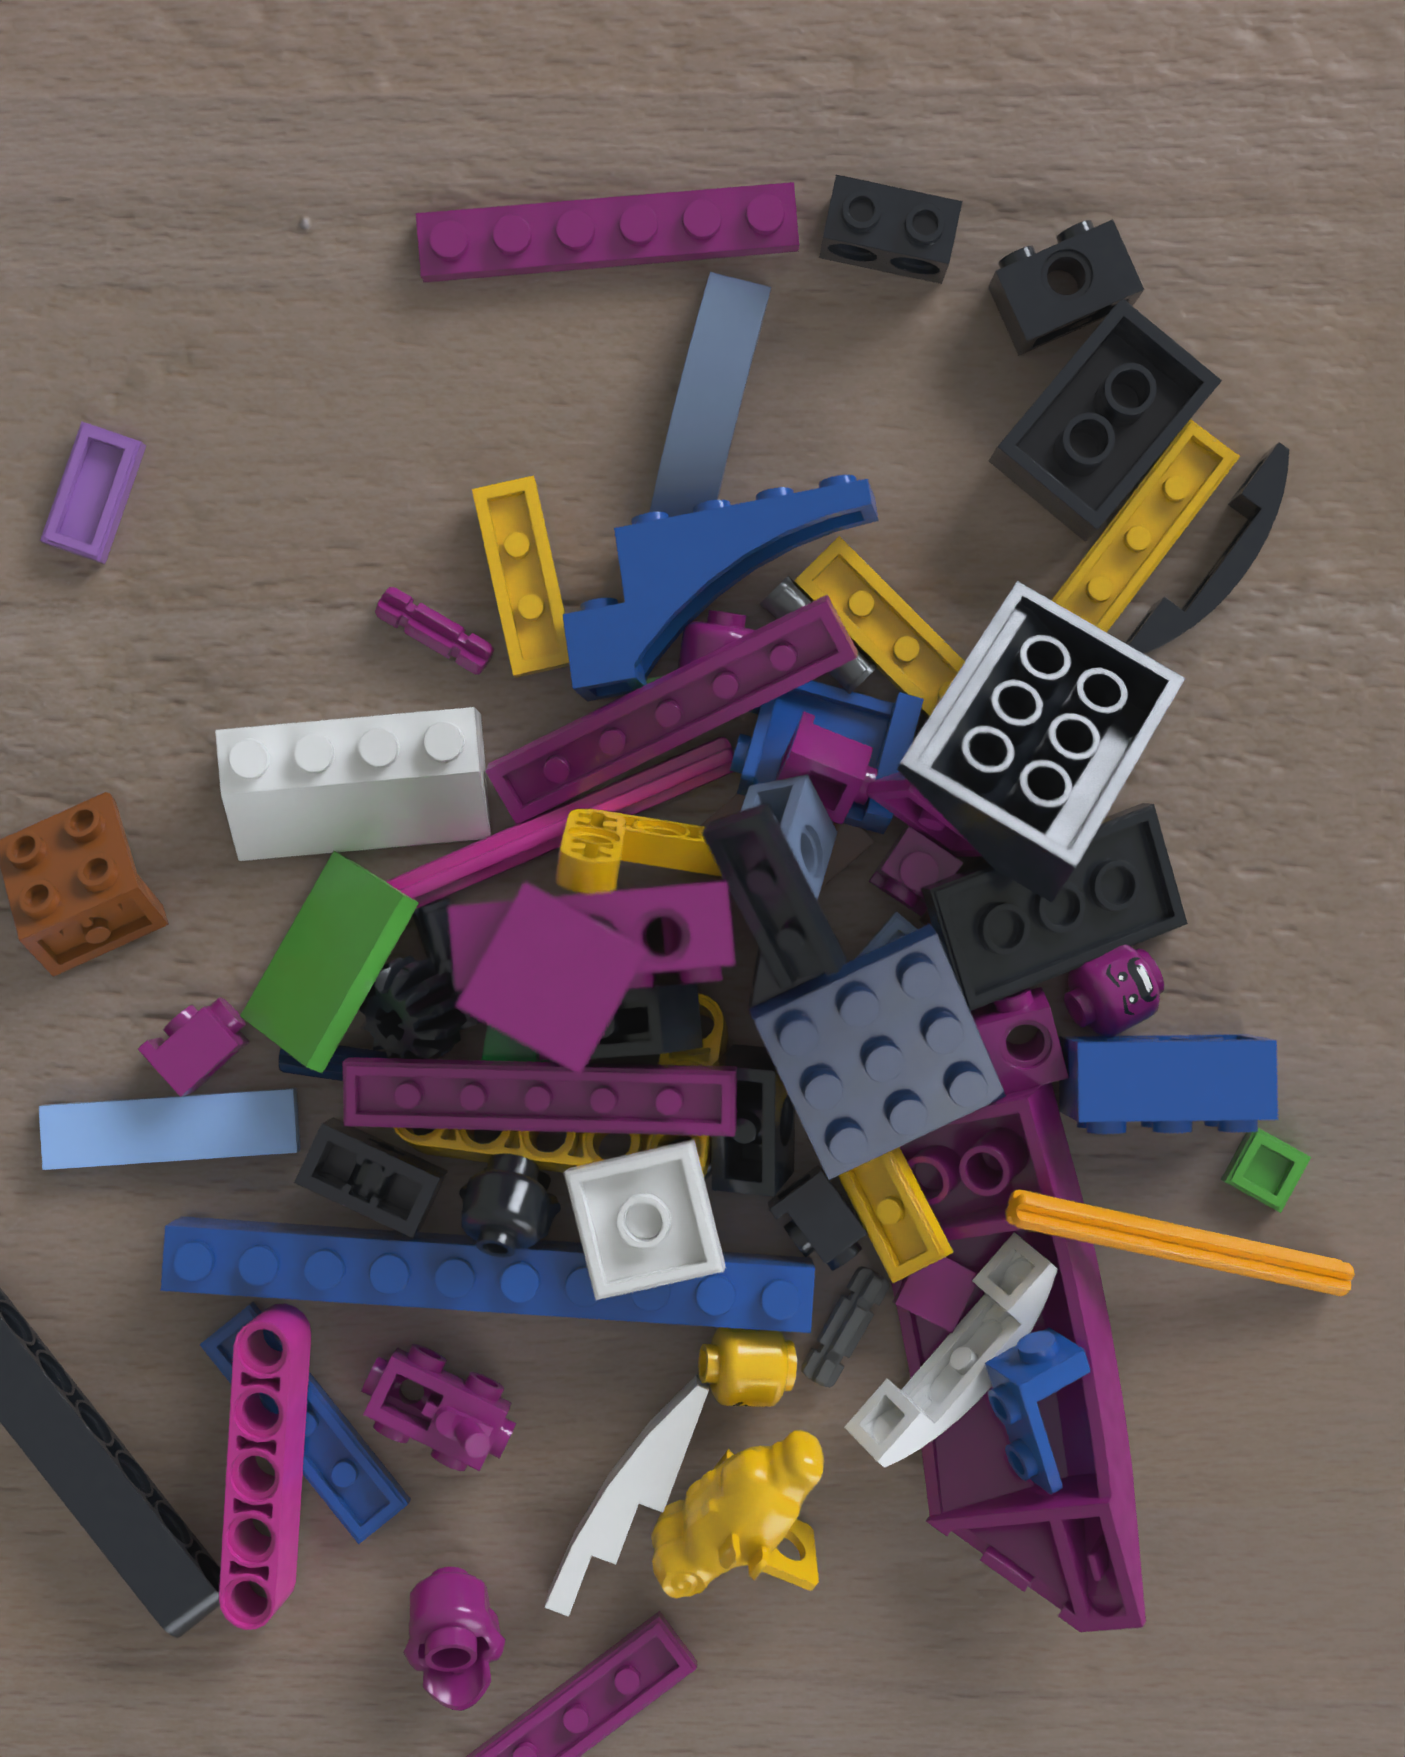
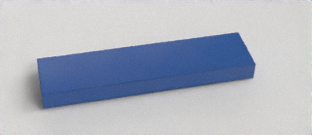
[200,1302,411,1544]

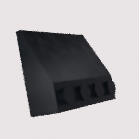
[897,581,1185,903]

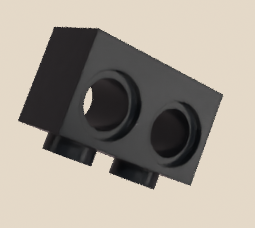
[819,175,963,284]

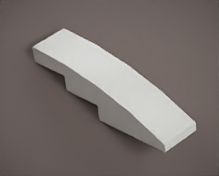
[544,1375,709,1617]

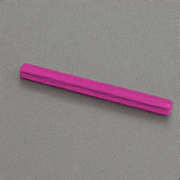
[386,737,734,909]

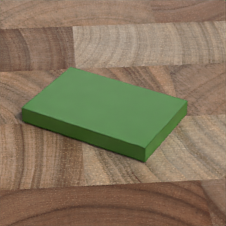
[240,851,419,1073]

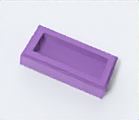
[40,421,146,564]

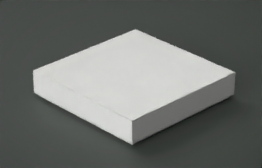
[564,1139,726,1300]

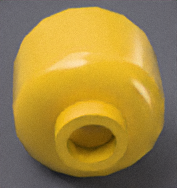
[698,1327,797,1407]

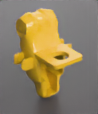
[651,1430,824,1599]

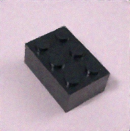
[989,298,1222,542]

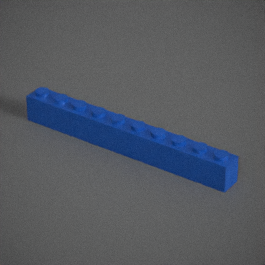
[161,1216,815,1333]

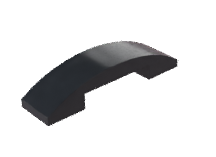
[1125,442,1289,655]

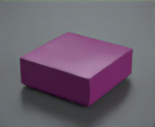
[893,1257,977,1333]

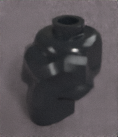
[459,1154,561,1257]

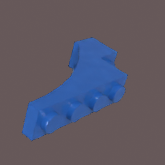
[562,475,879,702]

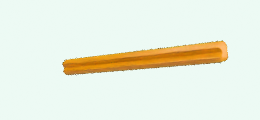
[1006,1190,1355,1297]

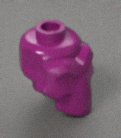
[403,1567,506,1711]

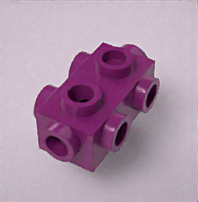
[361,1344,516,1471]

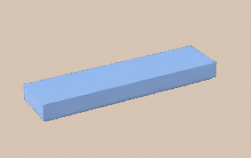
[38,1088,301,1170]

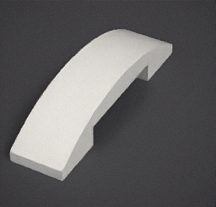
[844,1233,1057,1467]

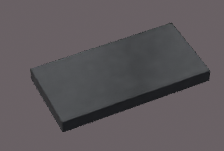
[921,803,1188,1011]

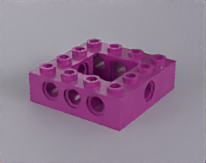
[448,881,735,990]

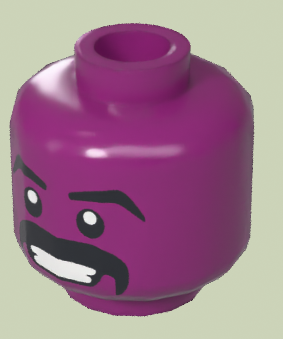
[1064,945,1164,1037]

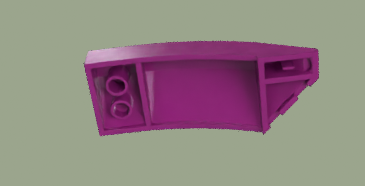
[890,1082,1146,1632]

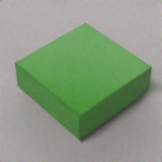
[1221,1128,1311,1213]

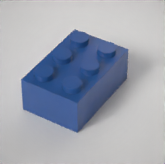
[1058,1034,1278,1134]

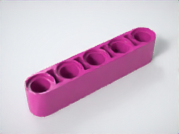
[219,1303,311,1630]

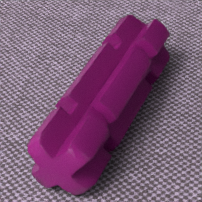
[375,587,494,674]

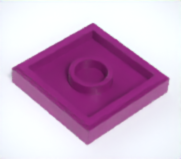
[456,882,649,1074]

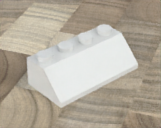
[215,707,491,861]

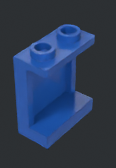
[730,680,924,835]

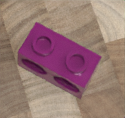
[970,987,1069,1094]

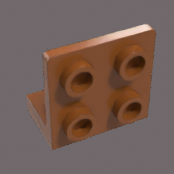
[0,792,169,977]

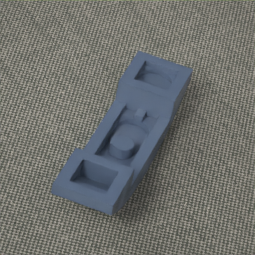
[649,272,771,517]

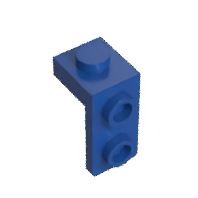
[985,1327,1091,1495]

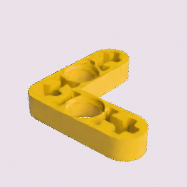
[555,809,721,894]

